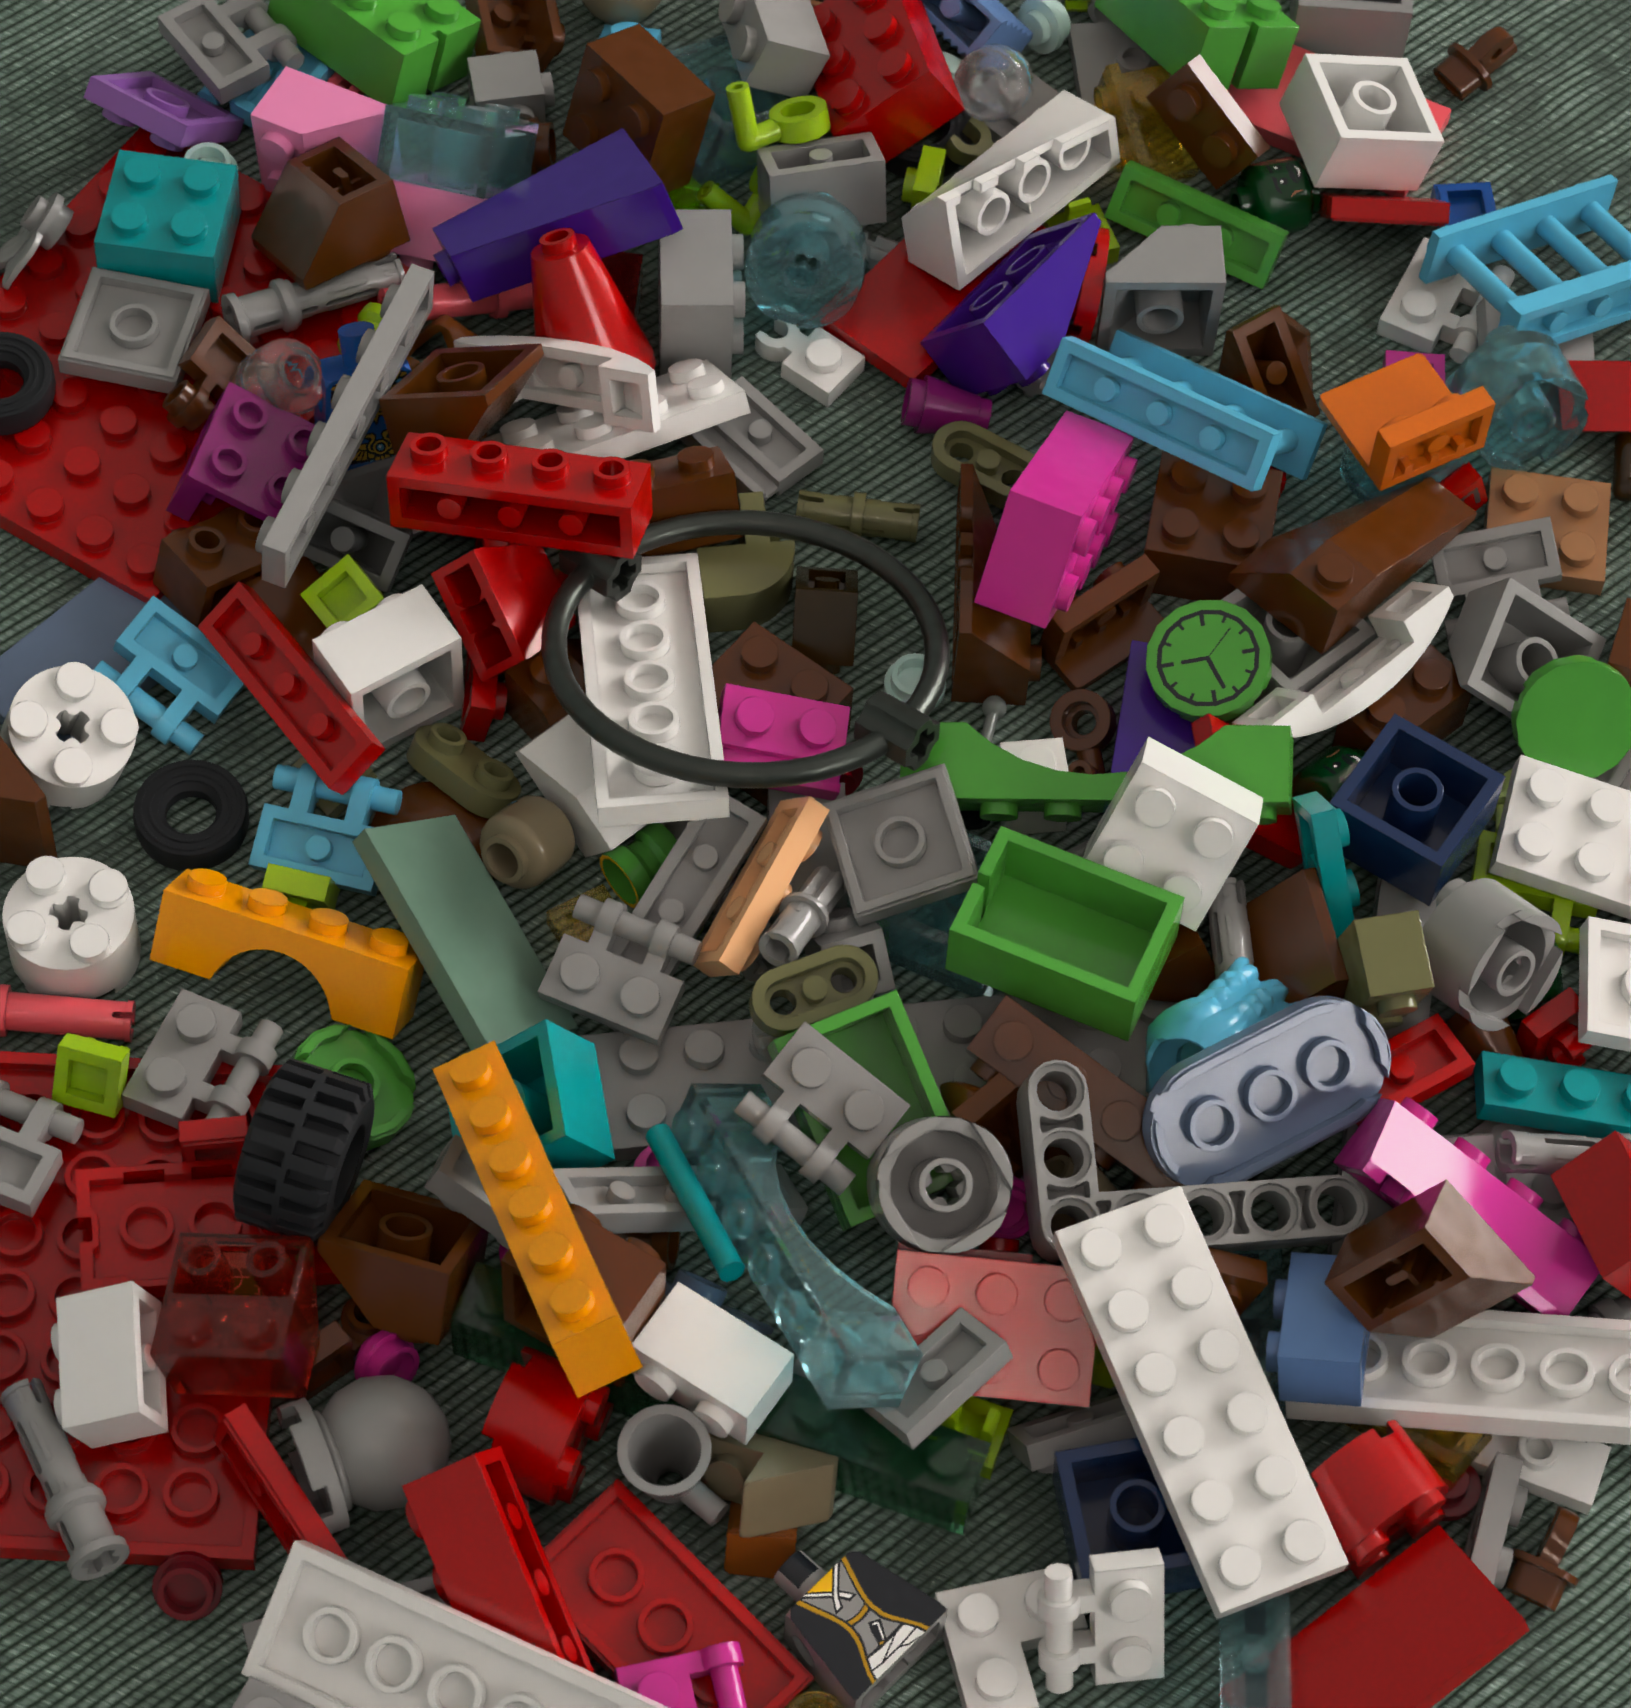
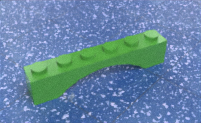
[900,722,1293,825]

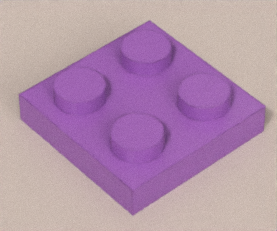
[83,71,244,152]

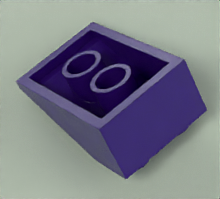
[920,212,1101,396]

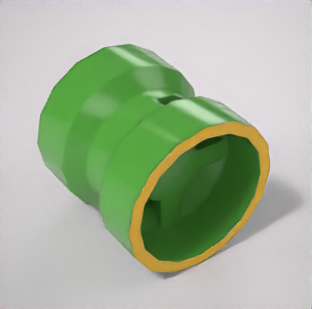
[600,823,677,908]

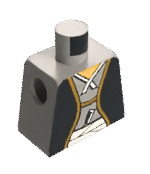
[774,1550,948,1708]

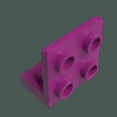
[166,381,315,521]

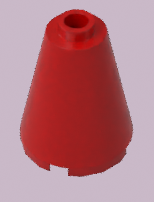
[531,228,656,369]

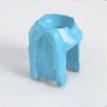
[1145,957,1296,1094]

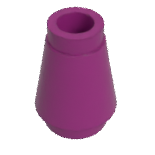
[900,375,992,434]

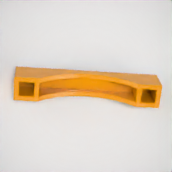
[432,1040,643,1398]

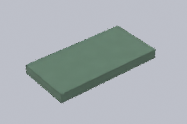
[352,815,579,1051]

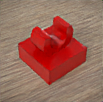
[1516,987,1592,1067]

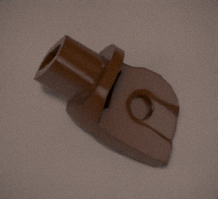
[1433,26,1518,101]
[1504,1506,1580,1612]

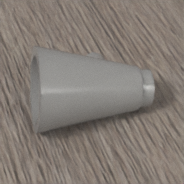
[617,1404,729,1527]

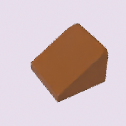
[724,1501,798,1578]

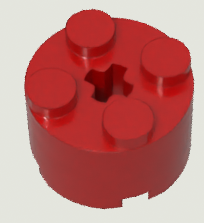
[481,1346,613,1506]
[1310,1420,1449,1580]

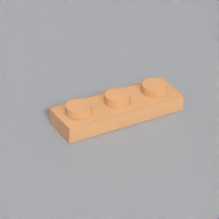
[693,796,830,977]

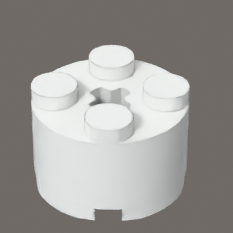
[0,662,139,809]
[2,856,141,999]

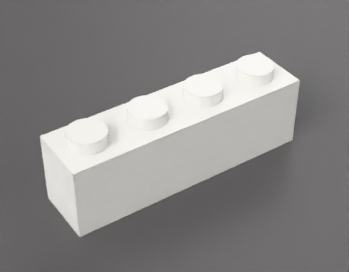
[901,90,1120,291]

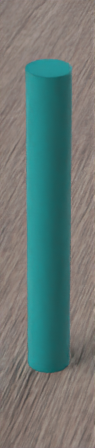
[646,1123,745,1282]

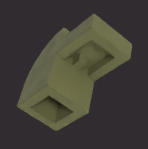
[696,491,795,633]

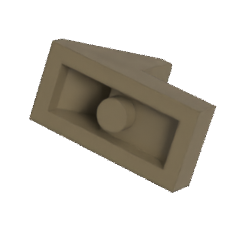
[700,1432,839,1538]

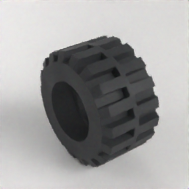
[233,1058,375,1247]

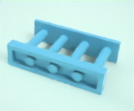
[1419,174,1631,362]
[1042,329,1328,492]

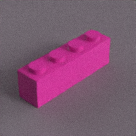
[1333,1097,1599,1316]

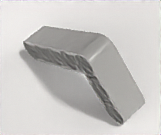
[1016,1060,1368,1265]

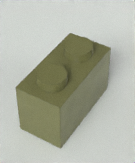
[1337,910,1435,1030]

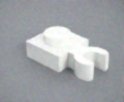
[755,311,865,408]

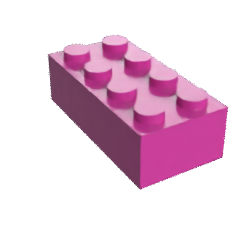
[974,410,1138,629]

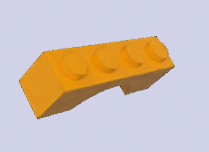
[149,868,424,1040]

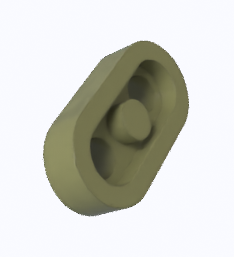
[931,421,1034,510]
[406,722,521,819]
[749,945,878,1037]

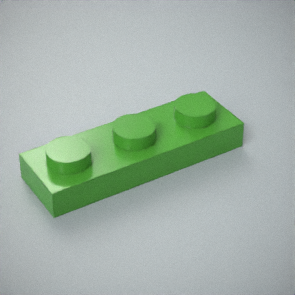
[1104,160,1289,289]

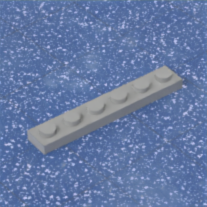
[255,263,435,588]

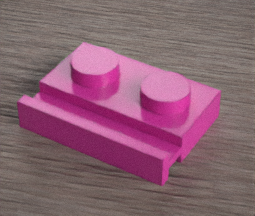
[718,683,850,801]

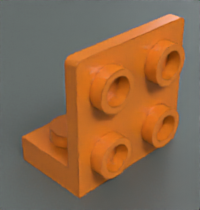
[1319,353,1496,491]

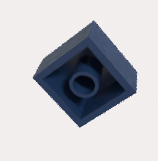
[1329,713,1506,907]
[1052,1437,1202,1594]

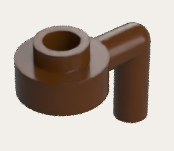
[1050,689,1116,774]

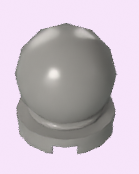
[276,1375,452,1534]

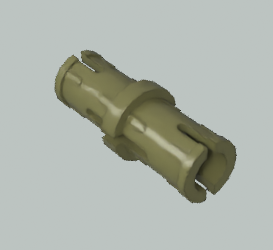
[796,489,921,543]

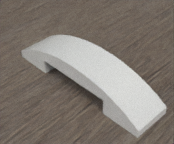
[453,335,661,433]
[1232,581,1454,738]

